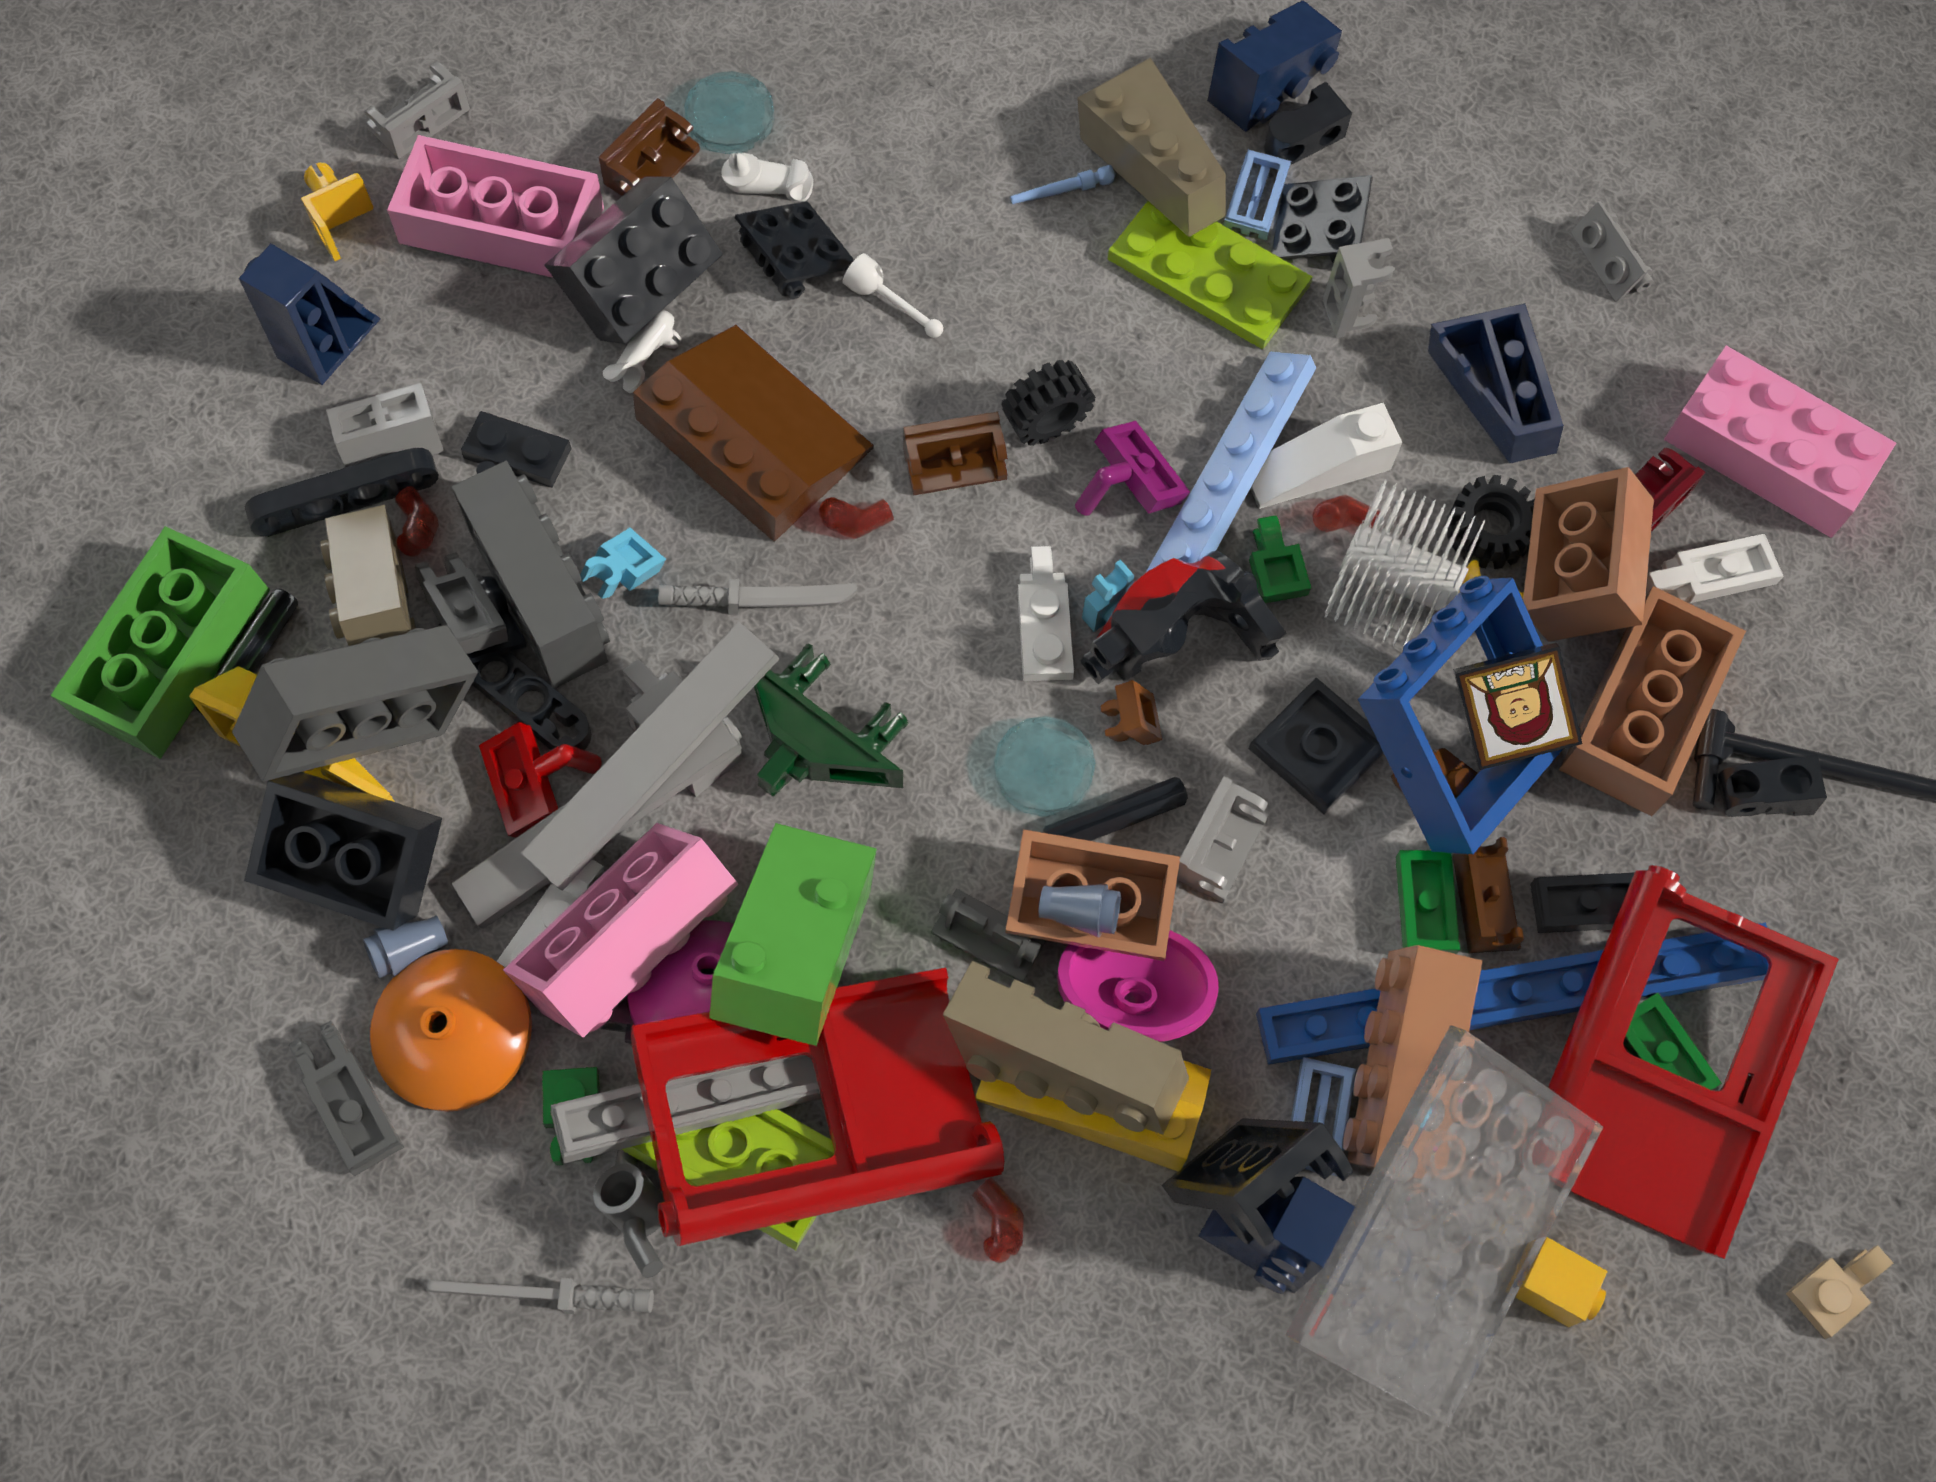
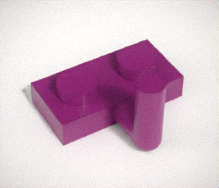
[1075,421,1190,516]

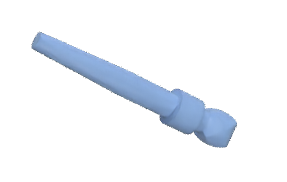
[1010,165,1115,204]

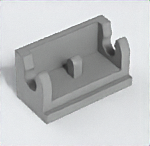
[364,61,470,159]
[1322,238,1395,338]
[326,383,444,468]
[1177,776,1269,903]

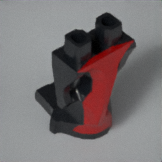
[1080,551,1287,684]

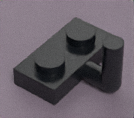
[461,411,572,488]

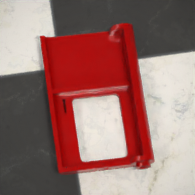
[1517,865,1839,1259]
[631,967,1005,1246]

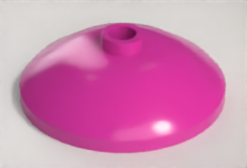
[627,920,734,1025]
[1057,930,1219,1042]

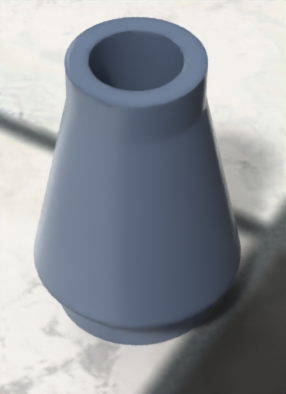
[1039,884,1121,938]
[363,915,448,978]

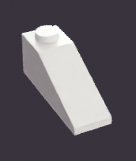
[1250,402,1402,509]

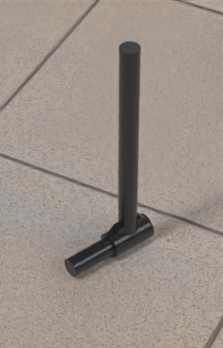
[1693,709,1936,810]

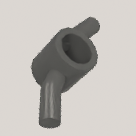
[593,1149,665,1278]

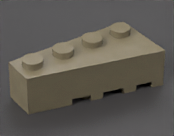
[1077,58,1226,237]
[943,961,1189,1134]

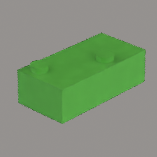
[50,526,270,759]
[709,823,877,1046]

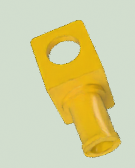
[301,162,374,262]

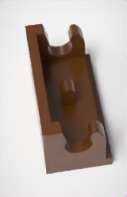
[598,98,700,196]
[903,411,1008,496]
[1453,837,1524,953]

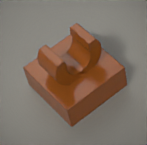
[1100,680,1162,745]

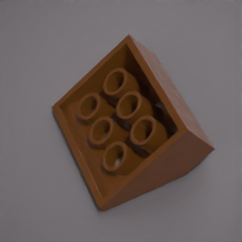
[633,325,874,542]

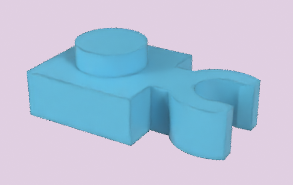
[580,528,666,599]
[1082,560,1135,632]

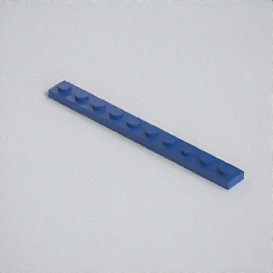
[1256,922,1769,1065]

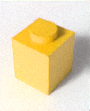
[1508,1237,1608,1327]

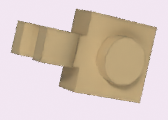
[1786,1245,1893,1339]

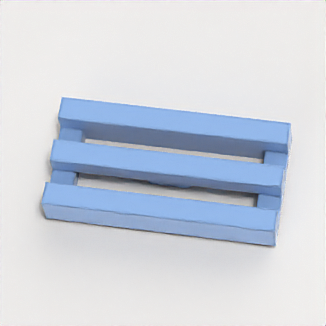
[1224,149,1291,240]
[1291,1057,1356,1176]

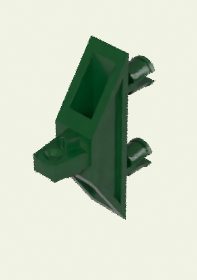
[754,644,909,797]

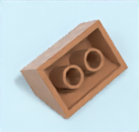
[1005,829,1180,961]

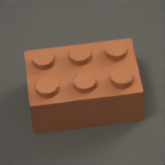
[1523,467,1654,642]

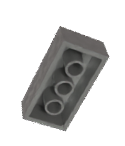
[451,461,610,688]
[232,625,478,782]

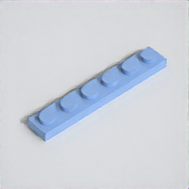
[1146,351,1316,572]

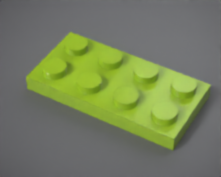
[1107,201,1313,350]
[621,1109,834,1251]

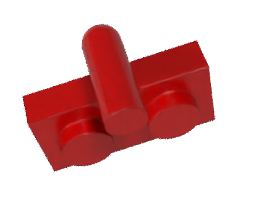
[479,722,602,838]

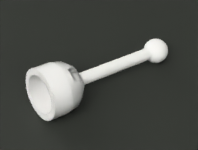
[843,253,943,338]

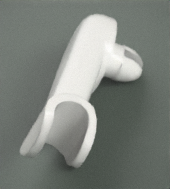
[721,153,813,202]
[603,310,681,393]

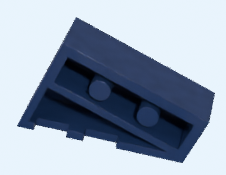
[1207,0,1342,132]
[239,243,381,385]
[1428,303,1564,463]
[1198,1176,1356,1294]

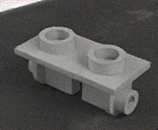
[1571,201,1654,302]

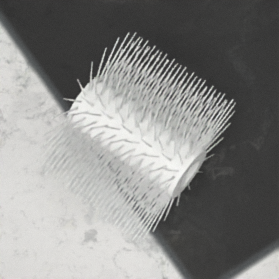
[1325,479,1485,651]

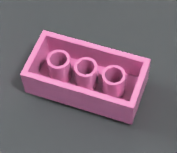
[387,135,604,277]
[1664,345,1896,538]
[503,823,738,1038]

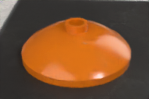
[370,949,532,1112]

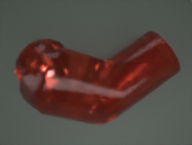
[395,487,439,557]
[1312,494,1380,532]
[818,497,894,539]
[972,1177,1024,1263]

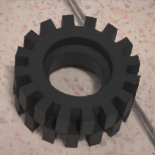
[1001,360,1095,446]
[1446,475,1535,569]

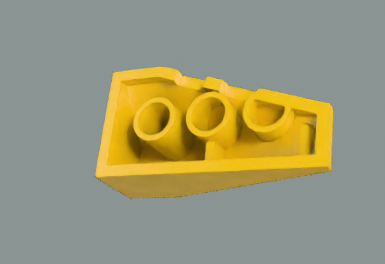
[189,666,395,802]
[975,1060,1212,1171]

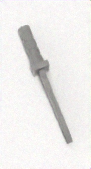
[658,579,858,615]
[426,1278,654,1314]

